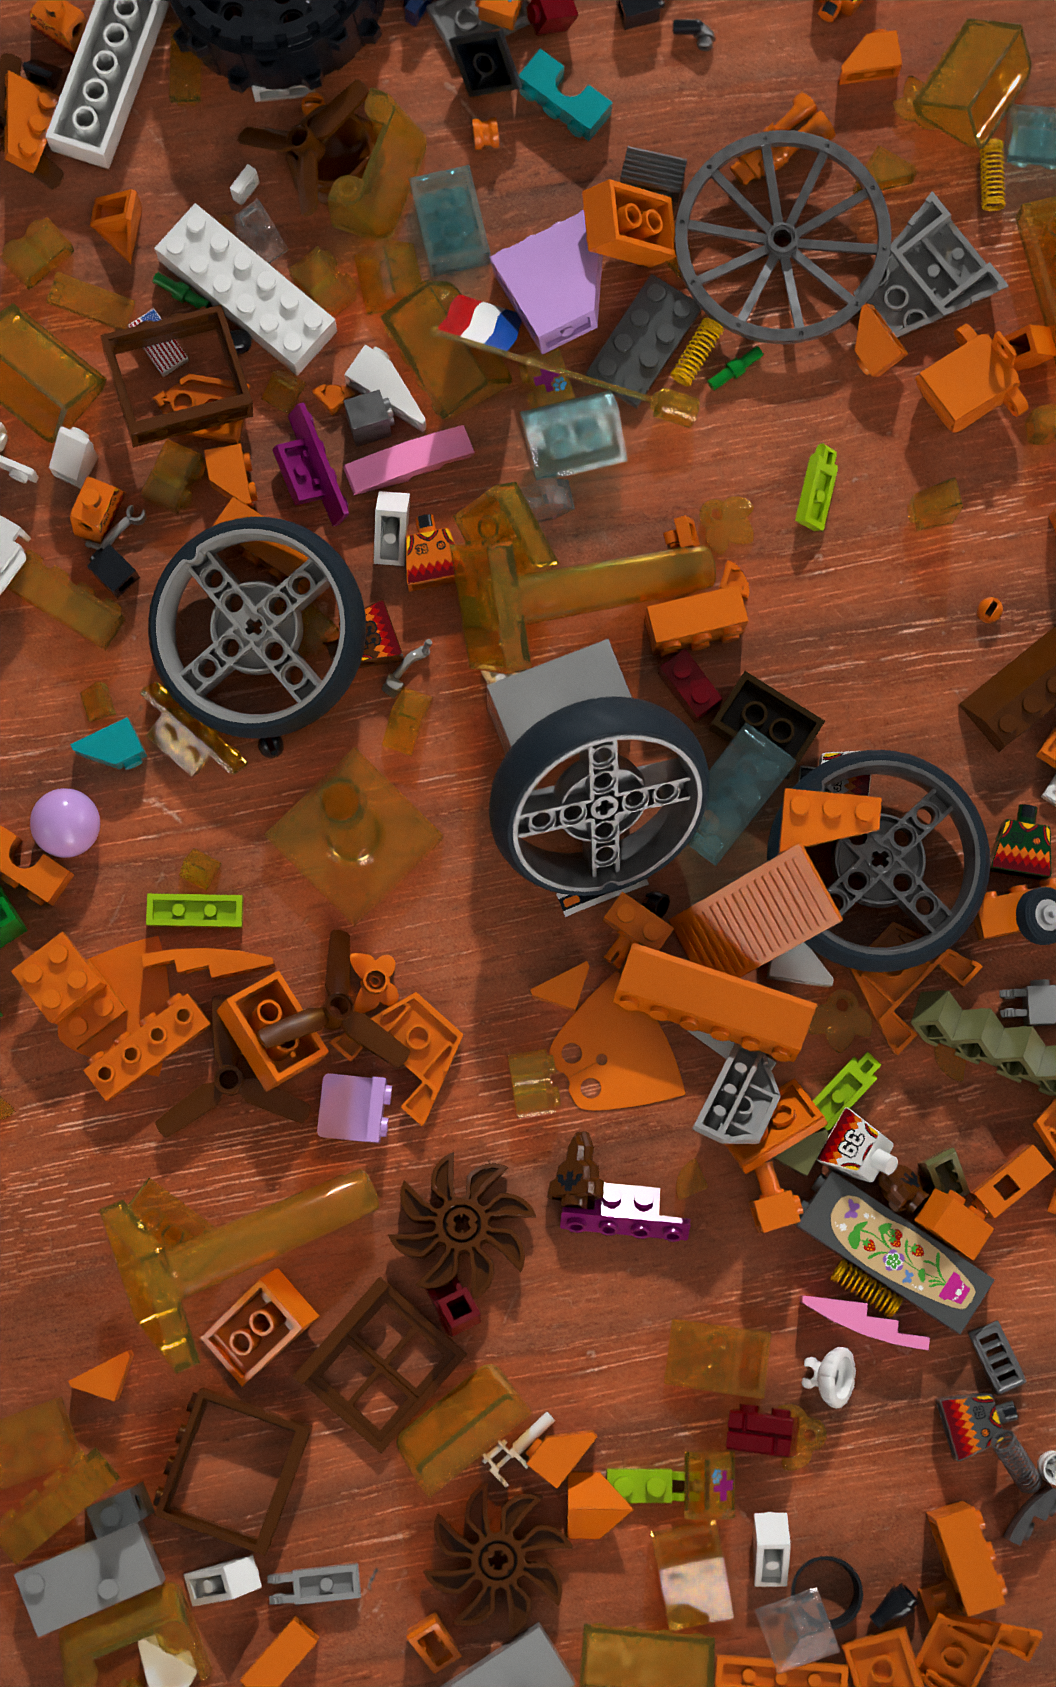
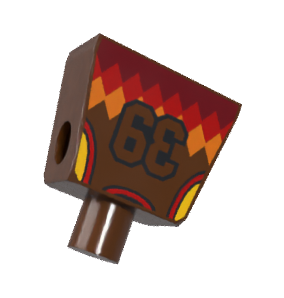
[326,599,404,669]

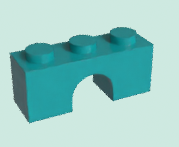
[518,48,613,141]

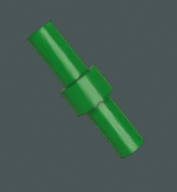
[152,272,211,309]
[707,346,764,391]

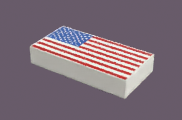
[128,309,189,377]

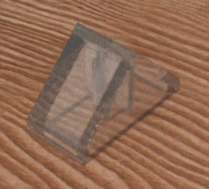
[233,199,289,264]

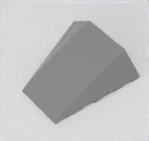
[853,191,1009,338]

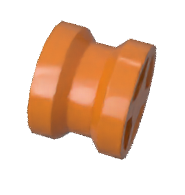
[472,117,499,150]

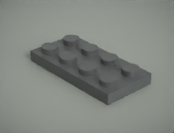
[585,274,702,409]

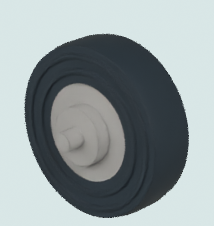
[1016,887,1056,945]

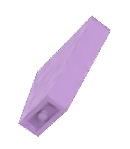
[490,210,603,355]

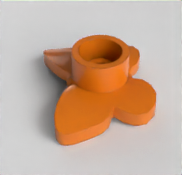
[350,953,399,1013]

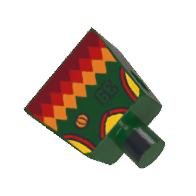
[990,804,1052,881]

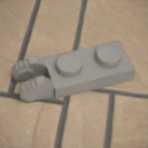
[267,1563,361,1605]

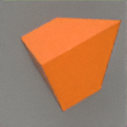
[89,189,142,265]
[567,1472,634,1539]

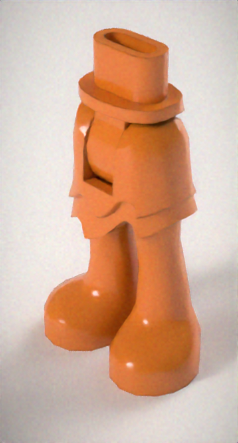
[730,92,836,186]

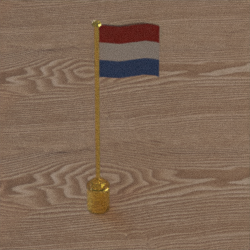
[429,294,700,428]

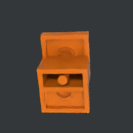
[11,932,128,1050]

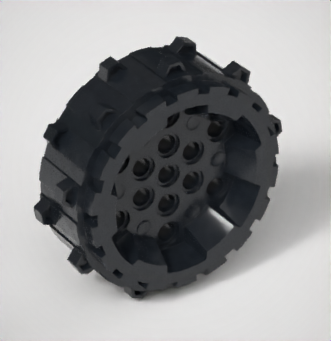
[163,0,385,93]

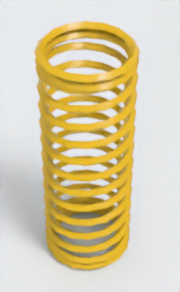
[979,139,1006,211]
[670,317,724,387]
[831,1259,903,1319]

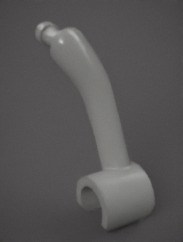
[85,505,147,550]
[382,639,432,698]

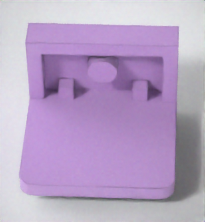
[317,1073,392,1144]

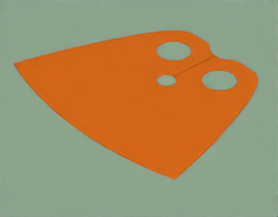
[58,936,170,1077]
[549,971,686,1111]

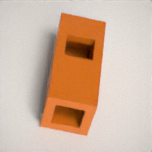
[969,1144,1054,1219]
[240,1615,319,1687]

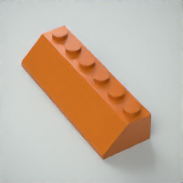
[612,943,817,1063]

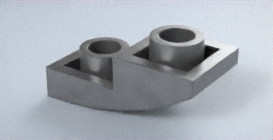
[1003,1485,1056,1546]

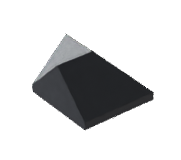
[449,28,522,97]

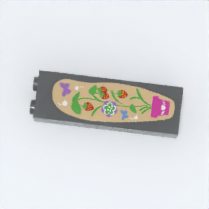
[794,1171,995,1334]

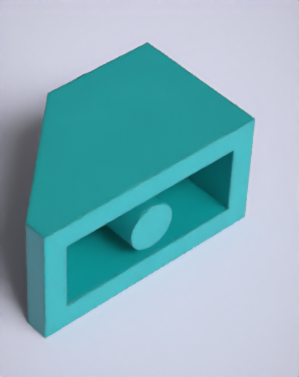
[70,717,148,770]

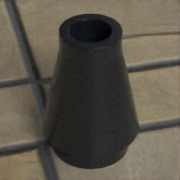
[870,1583,919,1631]

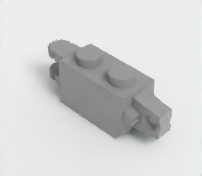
[999,979,1056,1026]

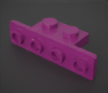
[272,403,349,526]
[560,1183,691,1242]

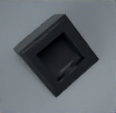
[22,59,63,89]

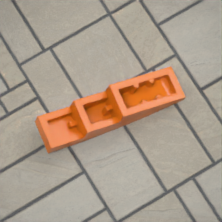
[140,948,276,981]

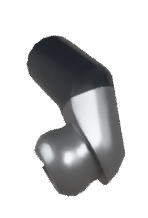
[673,19,715,51]

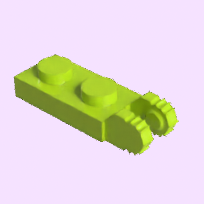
[607,1468,698,1503]

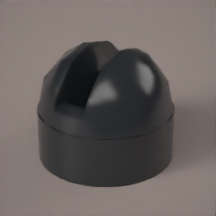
[230,329,252,355]
[258,736,284,758]
[642,891,670,918]

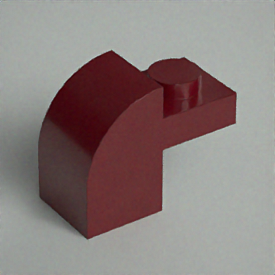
[425,1278,481,1337]

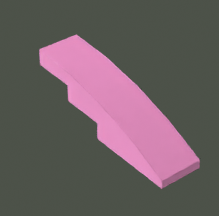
[343,425,475,495]
[799,1295,930,1351]

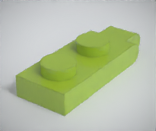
[795,443,838,531]
[812,1051,882,1132]

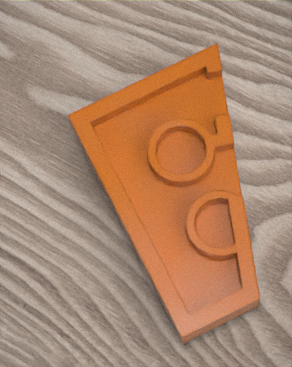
[4,70,60,174]
[778,788,882,854]

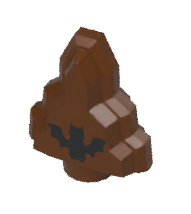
[547,1131,604,1209]
[874,1164,930,1215]

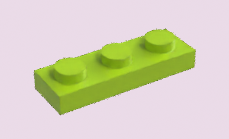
[146,893,244,928]

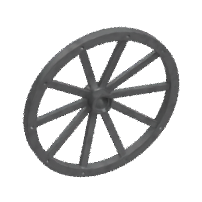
[675,130,891,344]

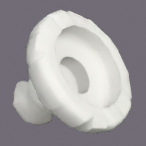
[802,1347,856,1408]

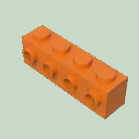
[83,993,212,1102]

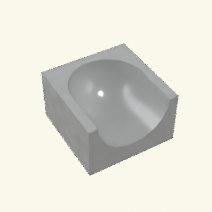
[487,639,632,758]

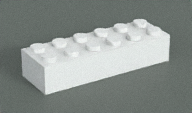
[45,0,169,169]
[154,203,337,376]

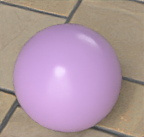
[30,788,100,858]

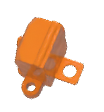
[915,323,1029,433]

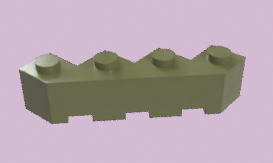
[911,990,1056,1096]

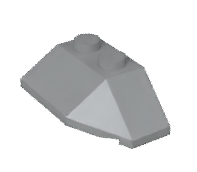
[692,1043,781,1144]

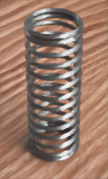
[991,1430,1042,1494]

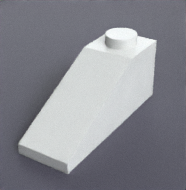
[344,345,427,432]

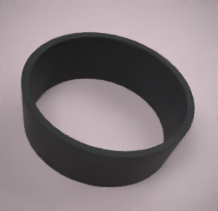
[791,1556,863,1630]

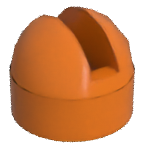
[301,92,326,117]
[977,597,1003,623]

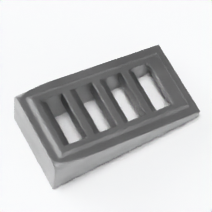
[968,1320,1027,1395]

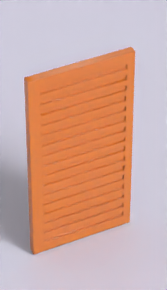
[669,843,843,978]

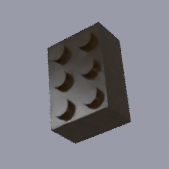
[709,671,825,779]

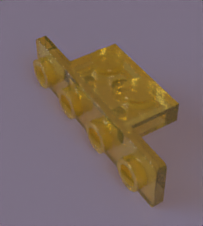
[140,682,248,777]

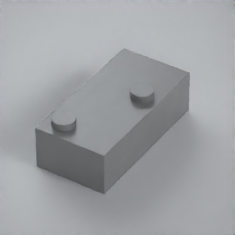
[14,1520,166,1637]
[440,1622,575,1687]

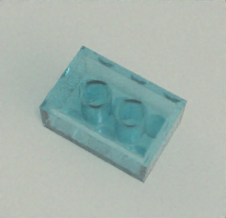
[409,165,490,277]
[520,390,627,483]

